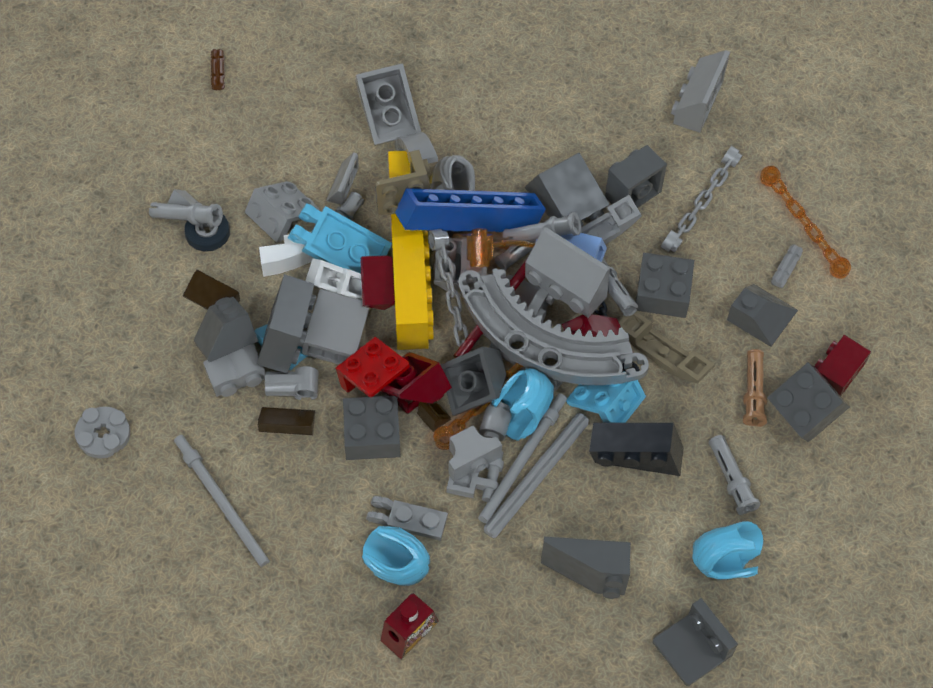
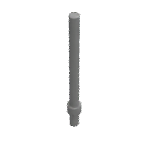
[478,393,567,524]
[174,435,270,567]

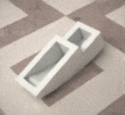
[259,231,315,277]
[305,259,362,299]

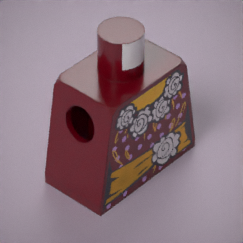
[380,593,439,660]

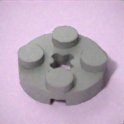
[75,407,131,459]

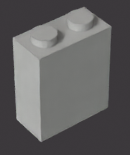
[301,289,369,364]

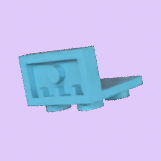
[566,380,646,423]

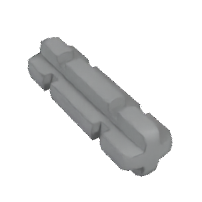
[771,244,803,288]

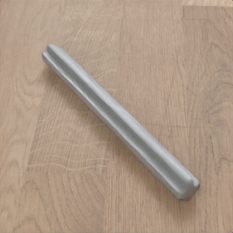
[484,413,589,538]

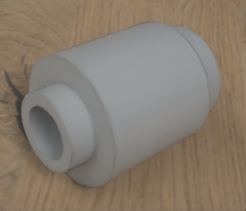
[479,402,512,441]

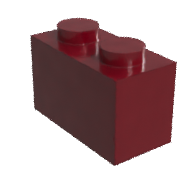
[814,335,871,396]

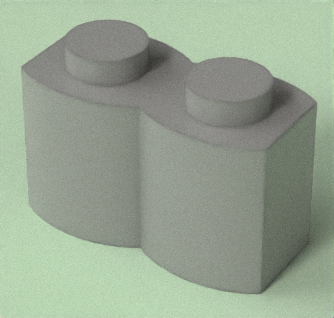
[203,344,265,397]

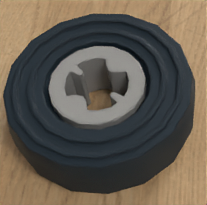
[184,215,230,252]

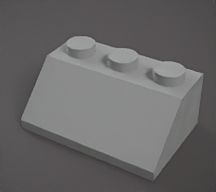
[671,50,730,133]
[525,227,610,318]

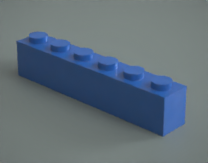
[395,188,546,232]

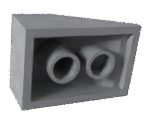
[355,63,421,145]

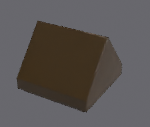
[417,401,452,432]

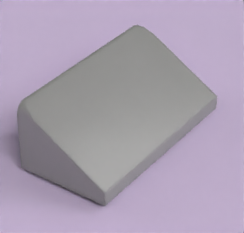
[326,152,359,205]

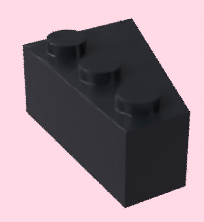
[589,423,684,476]

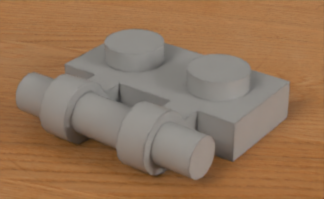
[447,451,504,503]

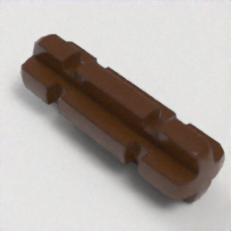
[211,49,225,90]

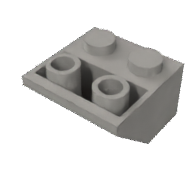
[434,238,487,297]

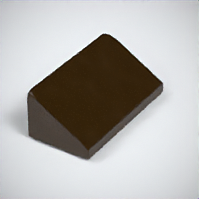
[183,270,240,310]
[257,407,315,436]

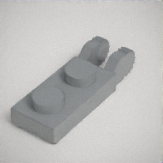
[366,496,448,541]

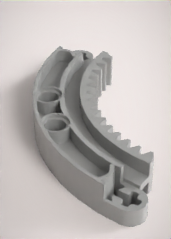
[458,268,649,385]

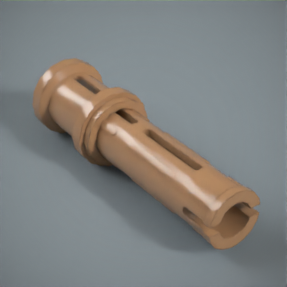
[743,349,767,427]

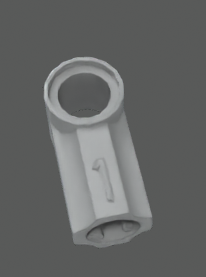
[265,366,319,400]

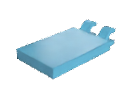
[288,203,392,273]

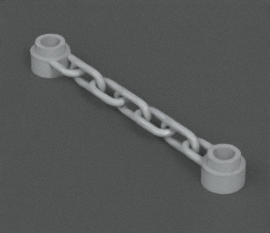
[661,145,743,253]
[428,229,468,347]

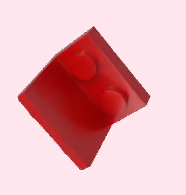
[335,337,410,398]

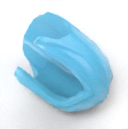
[492,368,554,441]
[692,521,763,579]
[362,526,430,586]

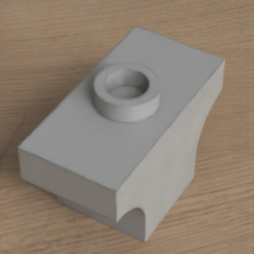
[448,425,502,482]

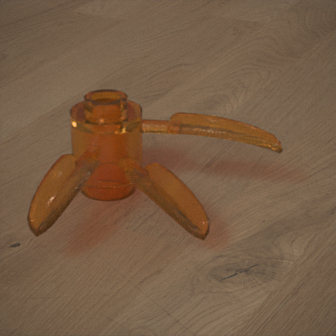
[452,228,535,267]

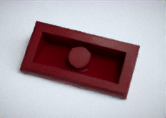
[360,256,395,310]

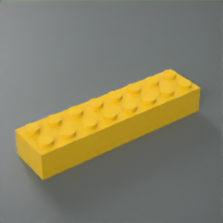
[388,151,434,350]

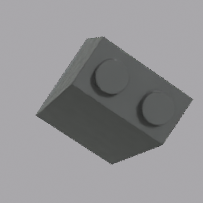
[525,152,610,227]

